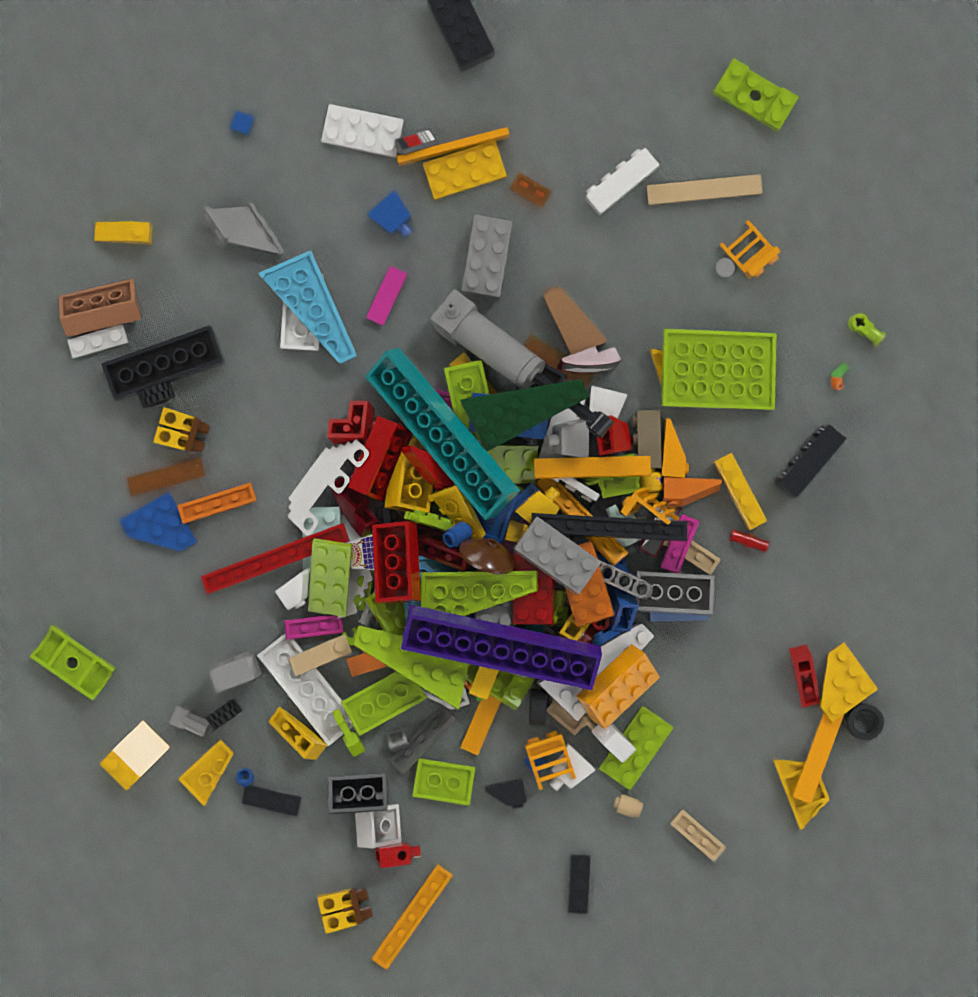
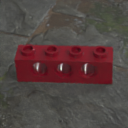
[408,520,471,572]

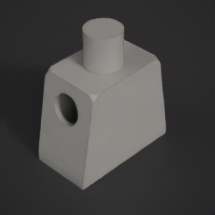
[544,419,589,457]

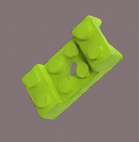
[712,58,799,132]
[29,624,117,701]
[466,664,535,710]

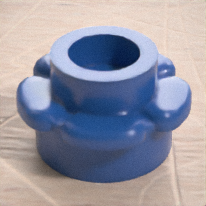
[236,768,255,787]

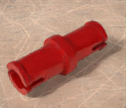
[729,529,769,553]

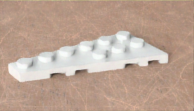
[537,622,654,721]

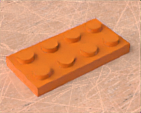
[565,541,615,627]

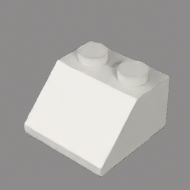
[355,804,401,848]

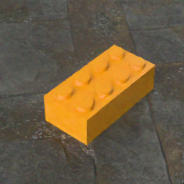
[576,644,660,729]

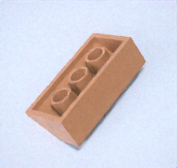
[59,279,141,337]

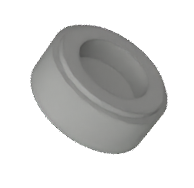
[715,258,735,278]

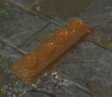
[523,334,596,389]
[127,458,206,496]

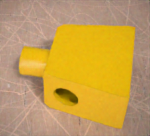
[514,486,560,524]

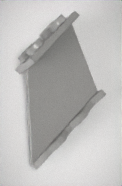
[201,202,284,255]

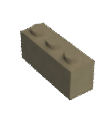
[632,410,662,469]

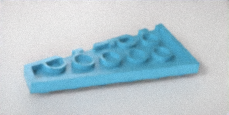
[258,250,358,364]

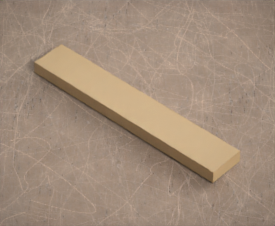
[646,174,763,205]

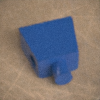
[367,190,413,238]
[609,587,639,631]

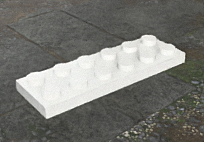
[257,634,353,746]

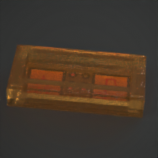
[509,172,552,209]

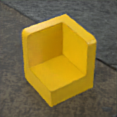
[505,520,529,542]

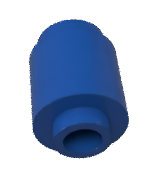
[443,522,472,547]

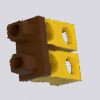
[153,407,211,452]
[317,887,373,934]

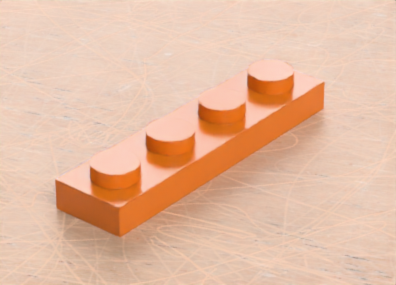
[177,482,257,524]

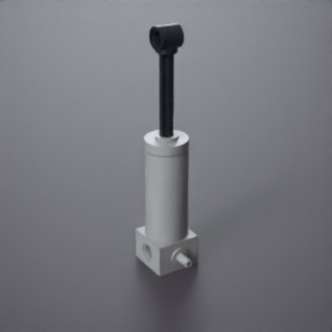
[430,289,614,439]

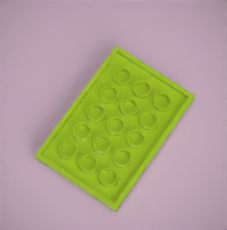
[661,329,777,410]

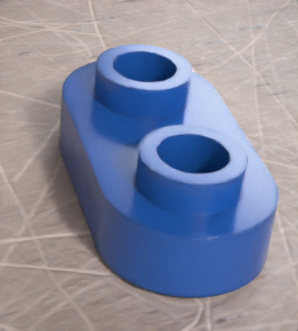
[591,625,623,646]

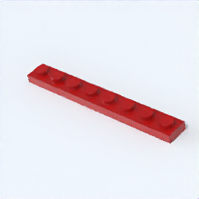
[201,523,350,594]

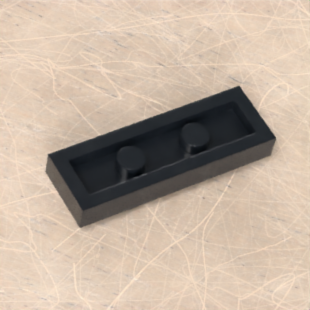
[241,785,302,816]
[568,854,591,914]

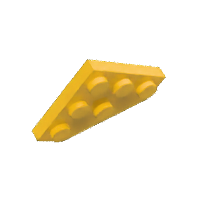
[820,642,878,723]

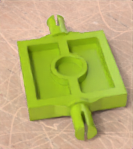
[585,453,640,499]
[404,509,454,533]

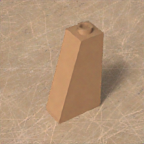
[542,286,607,355]

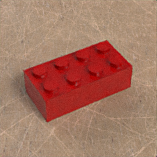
[348,416,412,502]
[372,521,421,604]
[513,546,555,625]

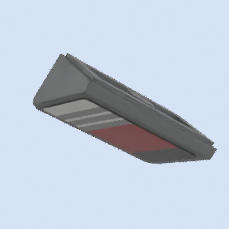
[395,129,438,155]

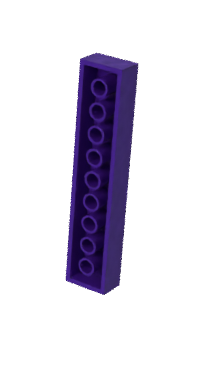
[401,604,602,690]

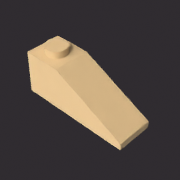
[288,634,352,677]

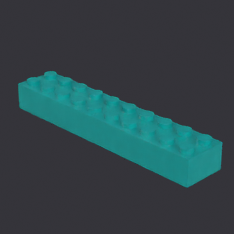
[365,348,520,520]

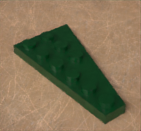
[460,379,590,451]

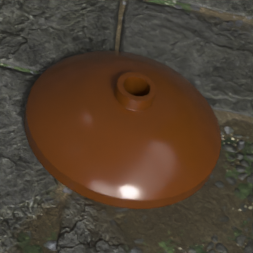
[459,538,516,574]

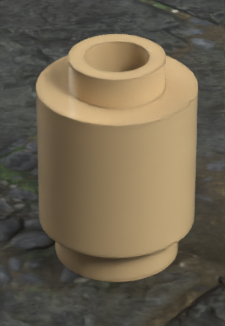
[613,794,643,818]

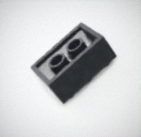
[328,773,389,815]

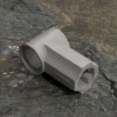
[169,705,209,737]

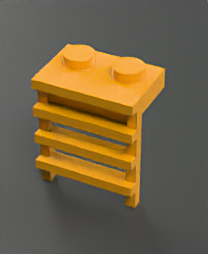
[720,220,781,279]
[620,487,680,525]
[525,730,576,790]

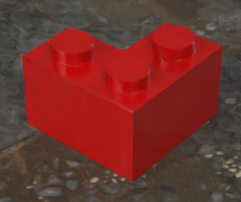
[327,401,375,445]

